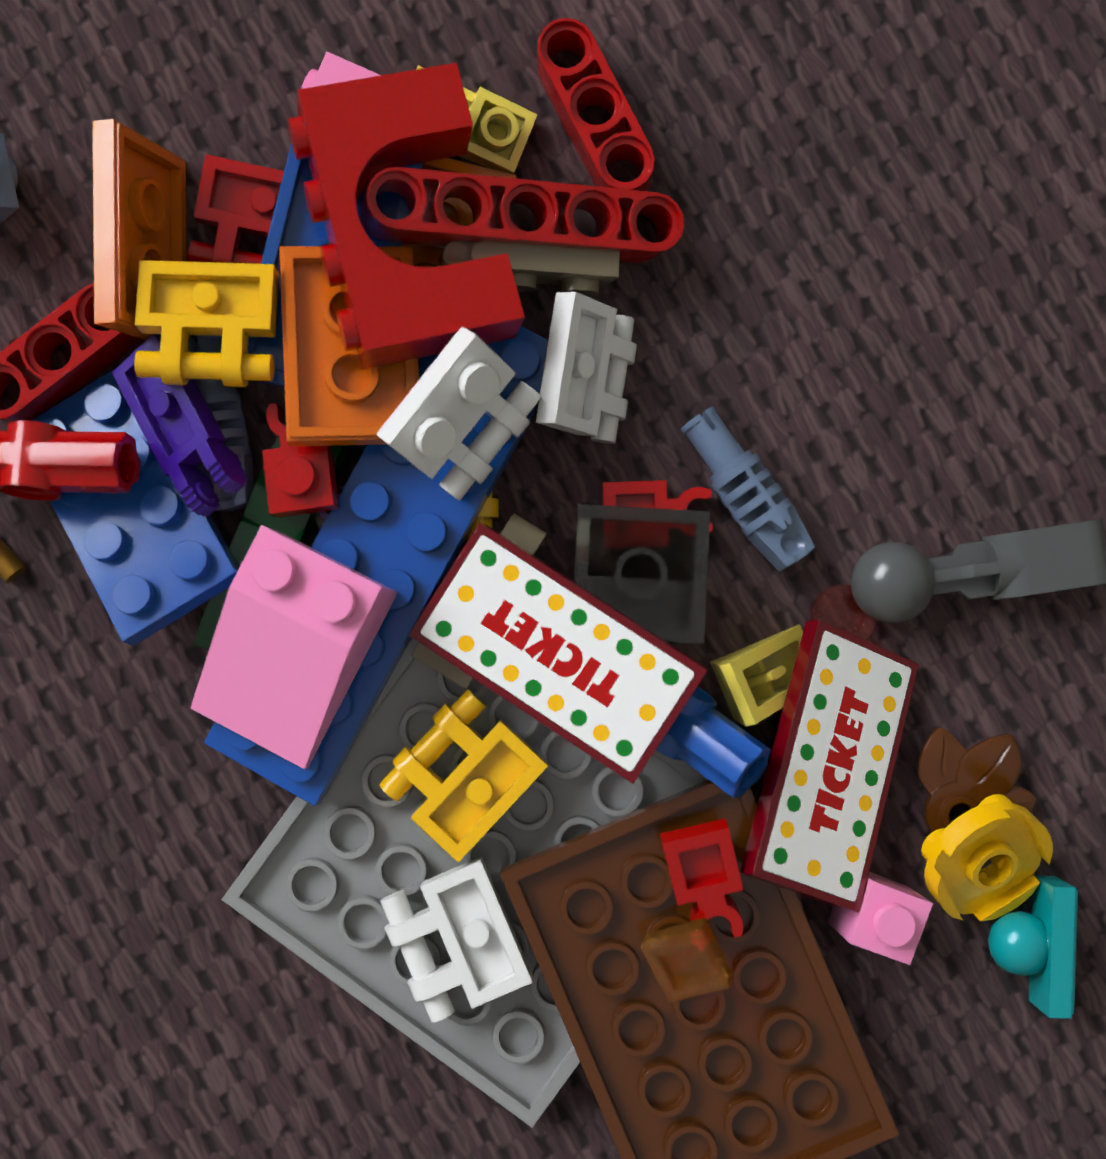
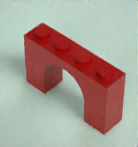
[287,63,525,370]

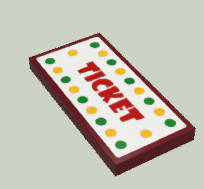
[409,522,708,784]
[740,620,919,913]

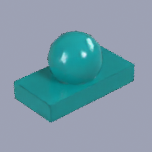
[987,875,1078,1019]

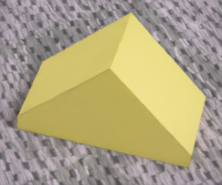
[710,624,803,727]

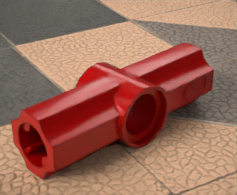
[0,420,141,501]

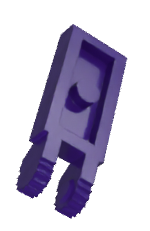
[112,334,248,517]

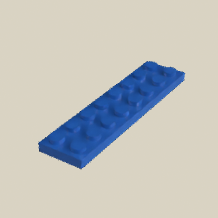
[204,326,548,806]

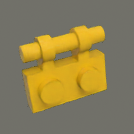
[134,260,279,387]
[379,689,548,863]

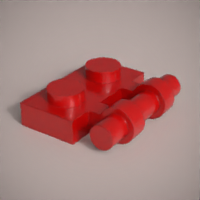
[187,154,284,264]

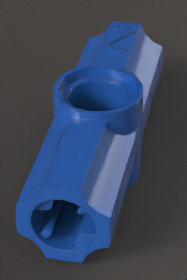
[656,686,771,798]

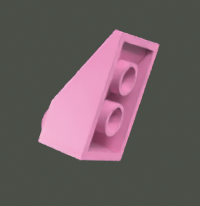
[190,525,398,769]

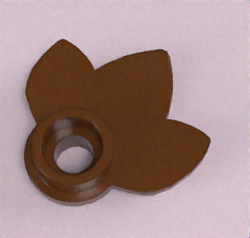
[917,727,1037,833]

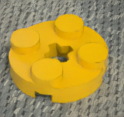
[921,794,1053,921]

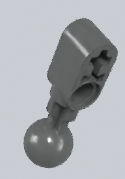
[851,519,1106,624]

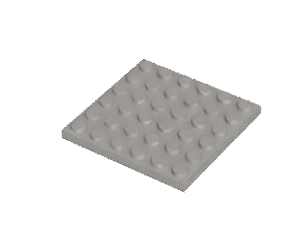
[221,638,708,1128]

